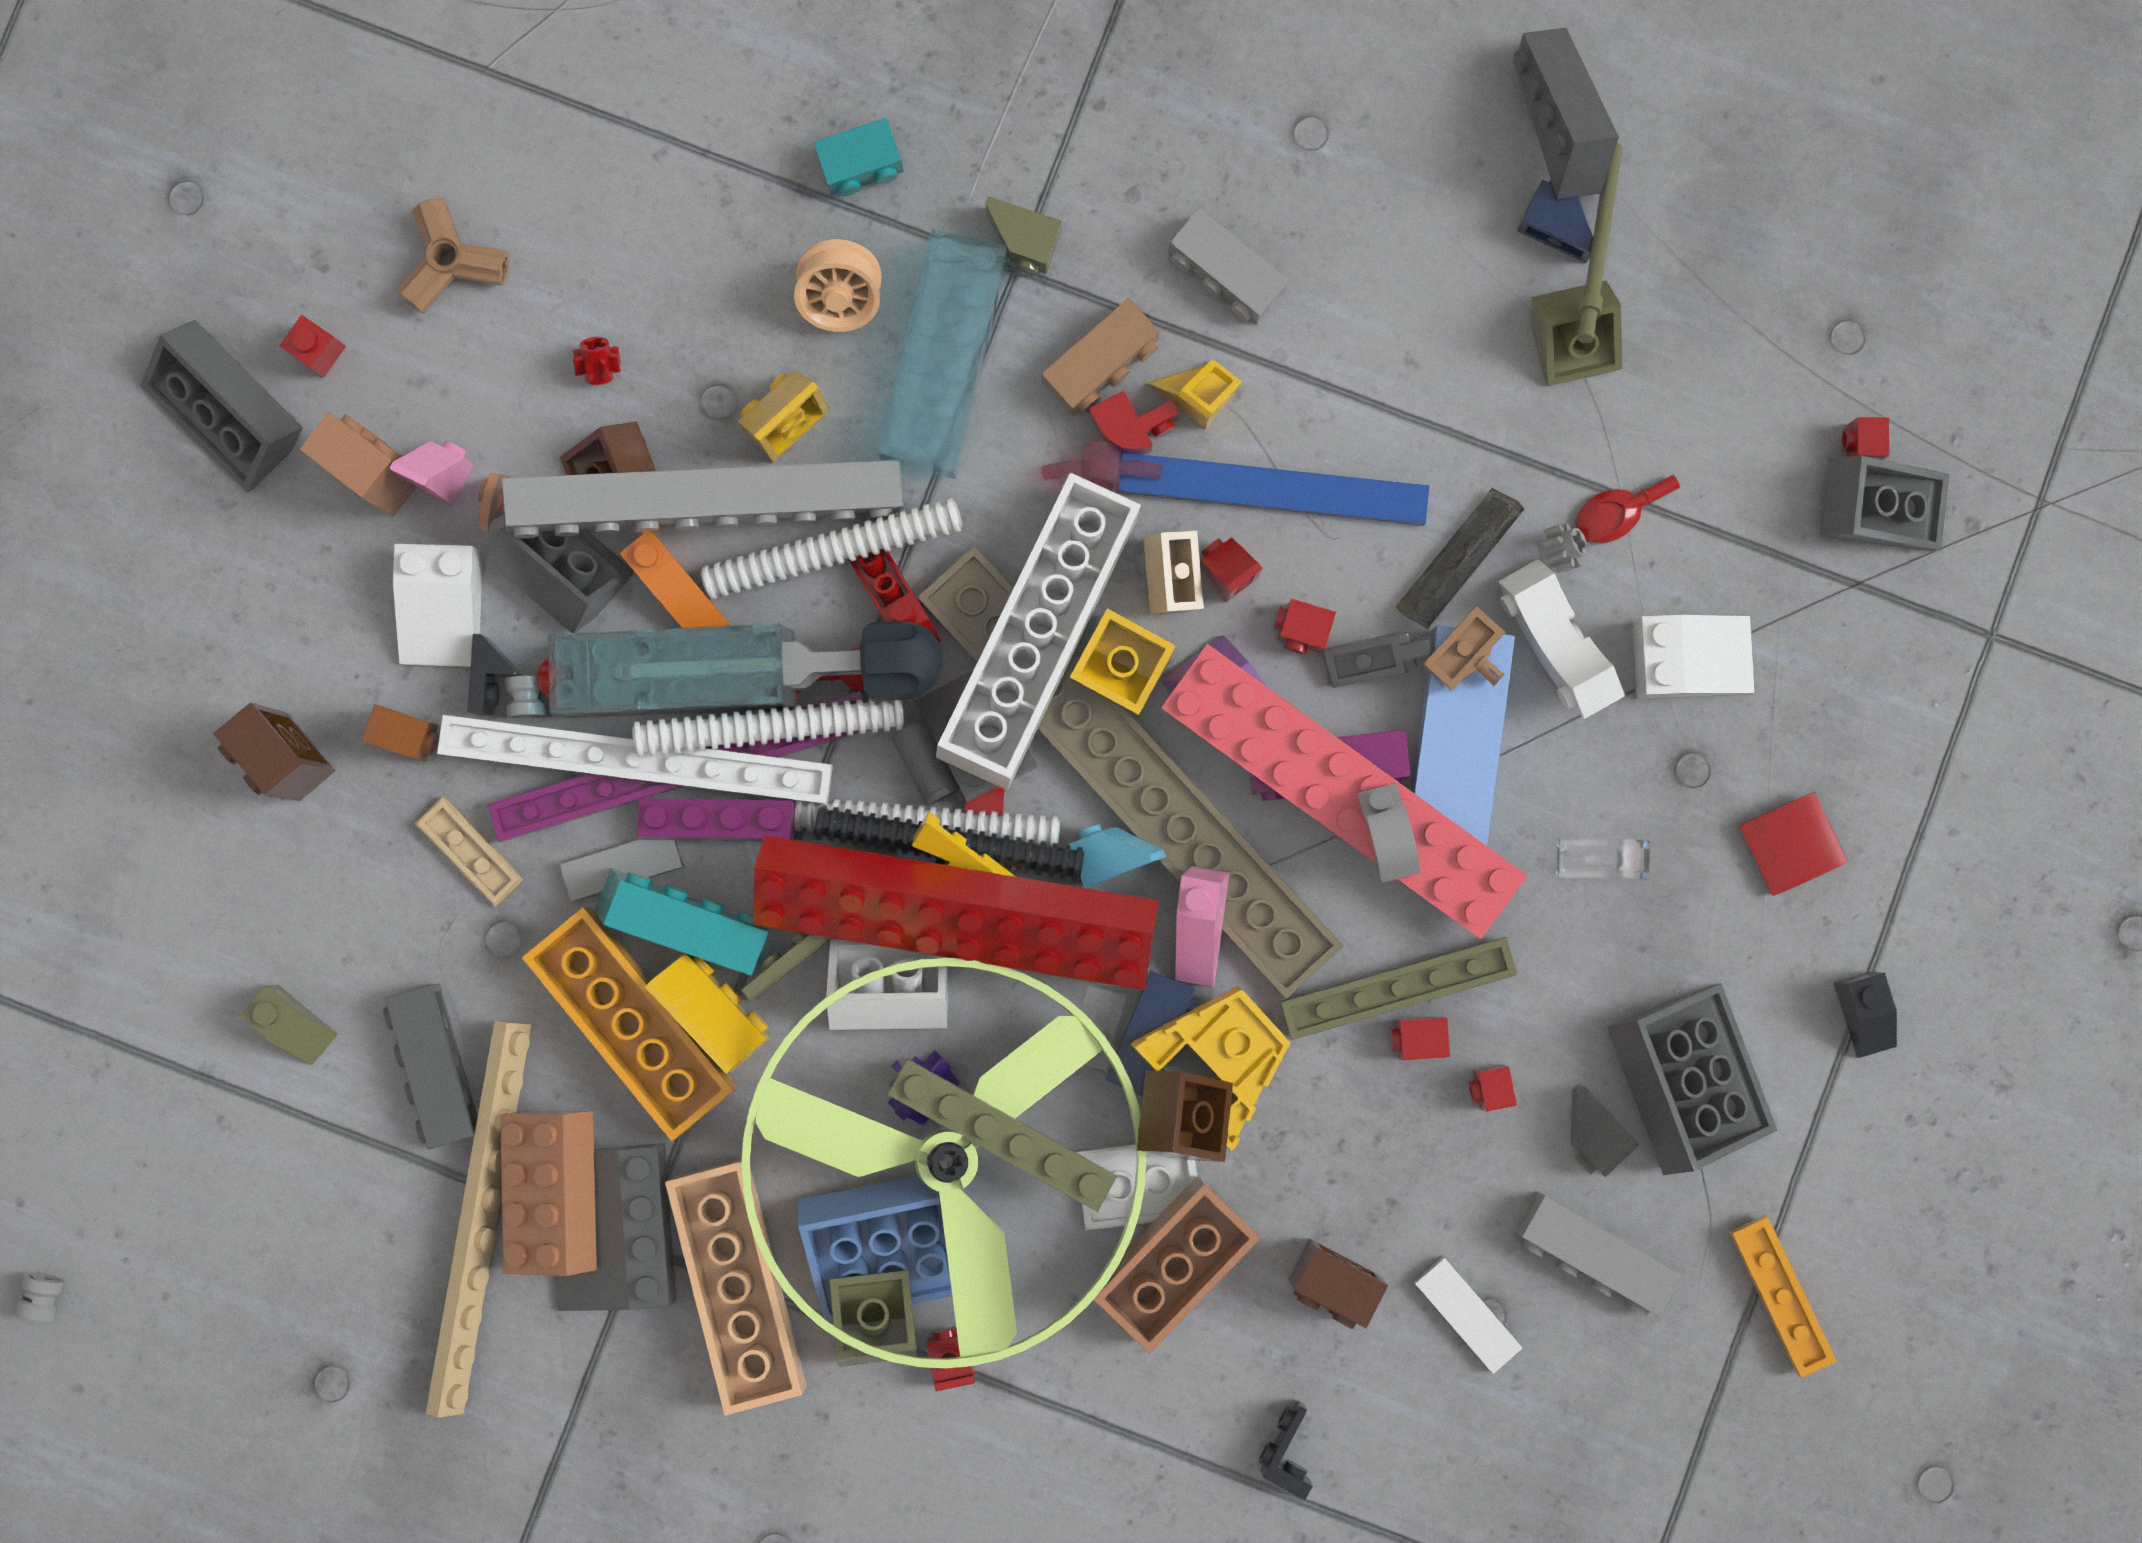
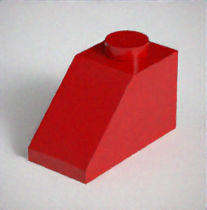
[1200,537,1263,602]

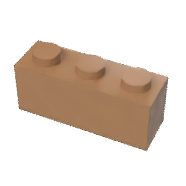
[1042,297,1159,416]

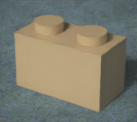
[1143,531,1204,614]

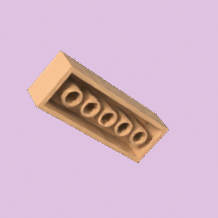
[665,1159,807,1416]

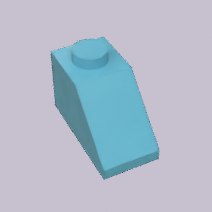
[1068,824,1166,888]

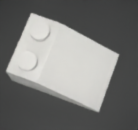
[393,544,483,667]
[1632,615,1754,699]

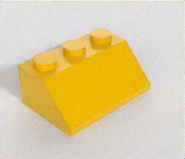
[645,953,771,1074]

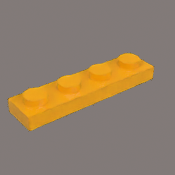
[1729,1215,1837,1378]

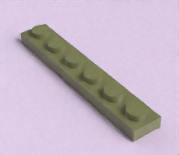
[1280,937,1517,1040]
[887,1058,1117,1212]

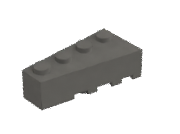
[1514,28,1619,200]

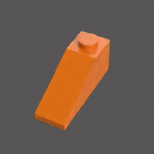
[620,532,729,643]

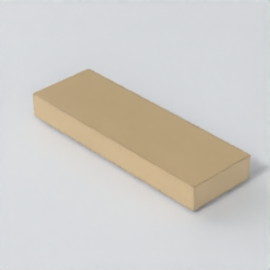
[414,796,525,907]

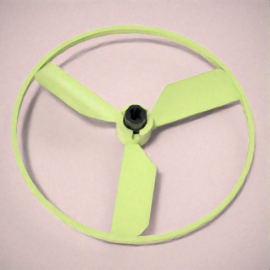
[741,958,1147,1368]

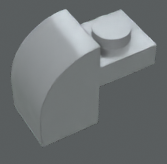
[1357,783,1420,883]

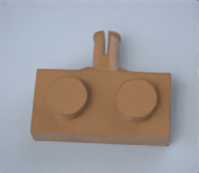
[1422,606,1506,691]

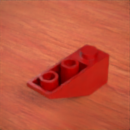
[848,549,942,643]

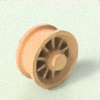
[794,239,882,332]

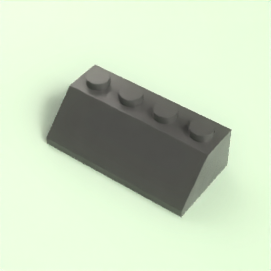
[140,320,303,492]

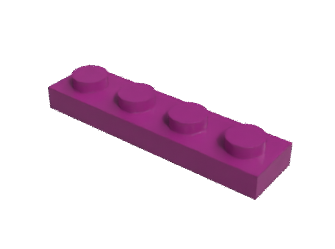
[637,798,796,841]

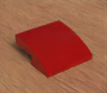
[1739,791,1848,896]

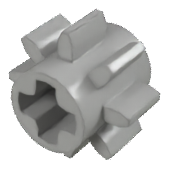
[1538,523,1587,573]

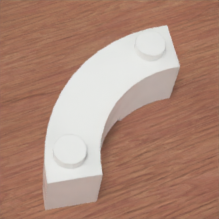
[1498,559,1625,719]

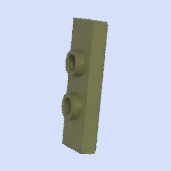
[741,933,831,1001]

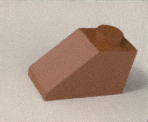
[361,704,439,762]

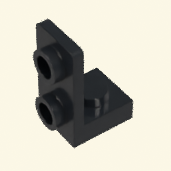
[1258,1400,1313,1500]

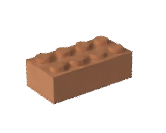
[500,1111,597,1276]
[1089,1175,1261,1354]

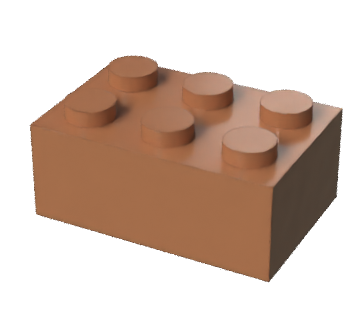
[300,412,416,516]

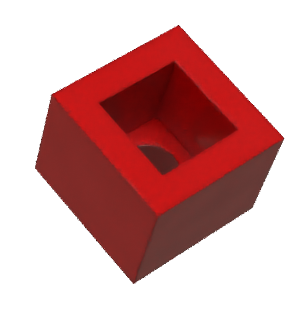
[1841,417,1889,460]
[1469,1065,1517,1112]

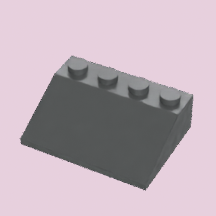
[1607,983,1777,1175]
[555,1143,676,1311]

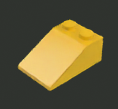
[737,369,829,462]

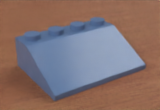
[798,1175,952,1321]

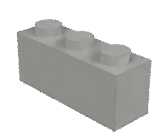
[1169,207,1289,324]

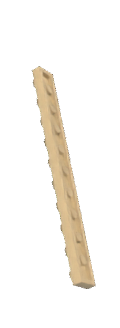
[426,1020,532,1418]

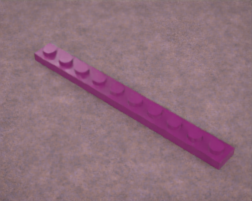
[487,691,868,842]

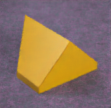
[1146,359,1242,429]

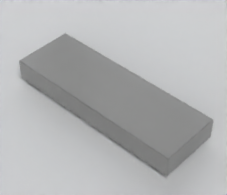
[559,839,684,902]

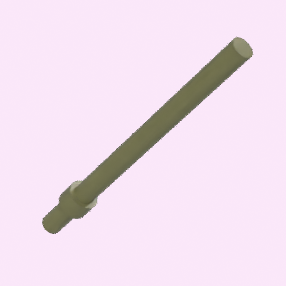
[1577,143,1623,343]

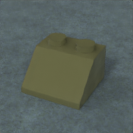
[1531,280,1623,386]
[830,1270,918,1367]

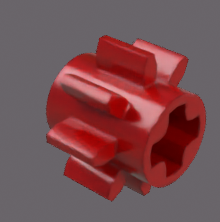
[573,337,621,385]

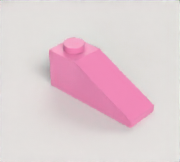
[389,441,474,506]
[1175,866,1229,987]

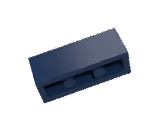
[1106,971,1199,1096]

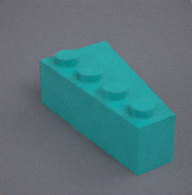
[595,868,768,976]

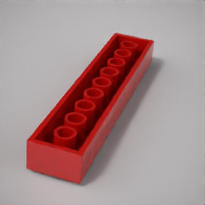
[753,835,1159,990]

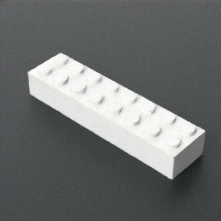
[936,473,1141,791]

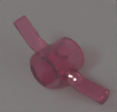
[1041,441,1162,492]

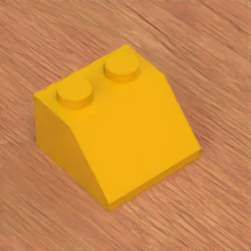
[1070,608,1176,715]

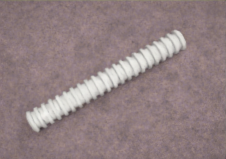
[701,498,963,600]
[632,698,904,757]
[794,799,1060,846]

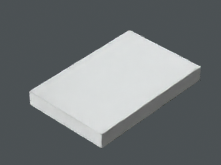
[1076,1144,1197,1231]

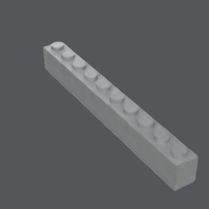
[502,460,903,538]

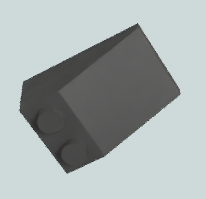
[1820,456,1950,551]
[915,670,1037,803]

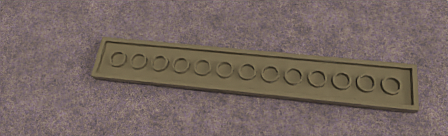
[917,545,1343,999]

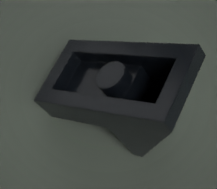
[467,634,523,715]

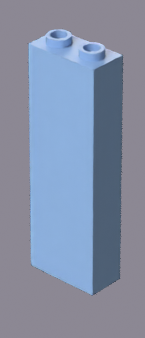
[1411,625,1515,846]

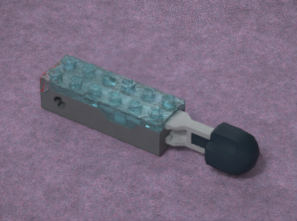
[537,621,943,718]

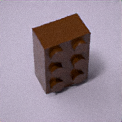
[213,702,336,801]

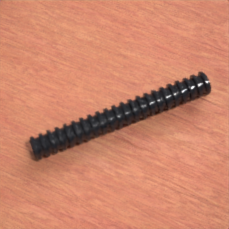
[814,805,1085,882]

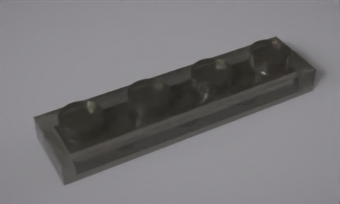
[1396,488,1525,629]

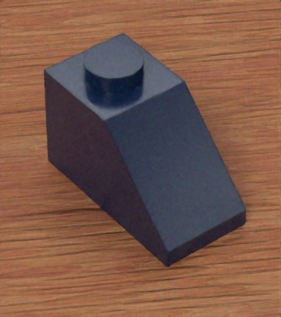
[1517,179,1593,263]

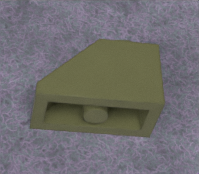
[986,196,1062,275]
[239,985,338,1065]

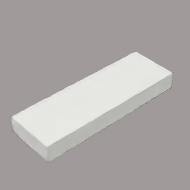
[1414,1256,1523,1374]

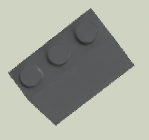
[486,526,634,634]

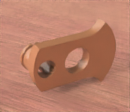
[478,472,512,531]

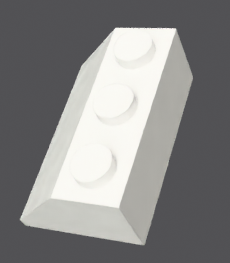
[826,939,948,1030]

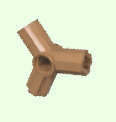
[396,198,509,314]

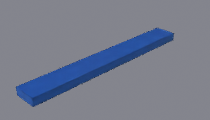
[1118,452,1429,526]

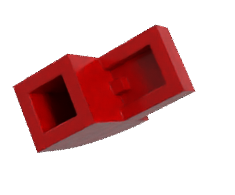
[1089,390,1180,455]

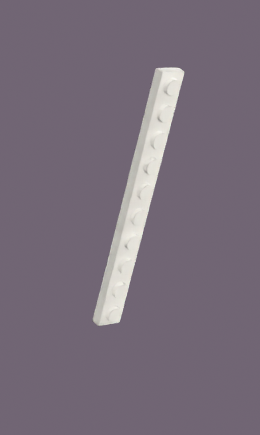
[437,715,833,804]

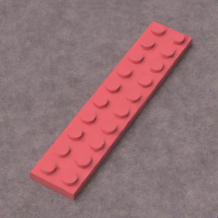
[1161,644,1527,939]

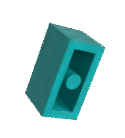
[813,118,904,197]

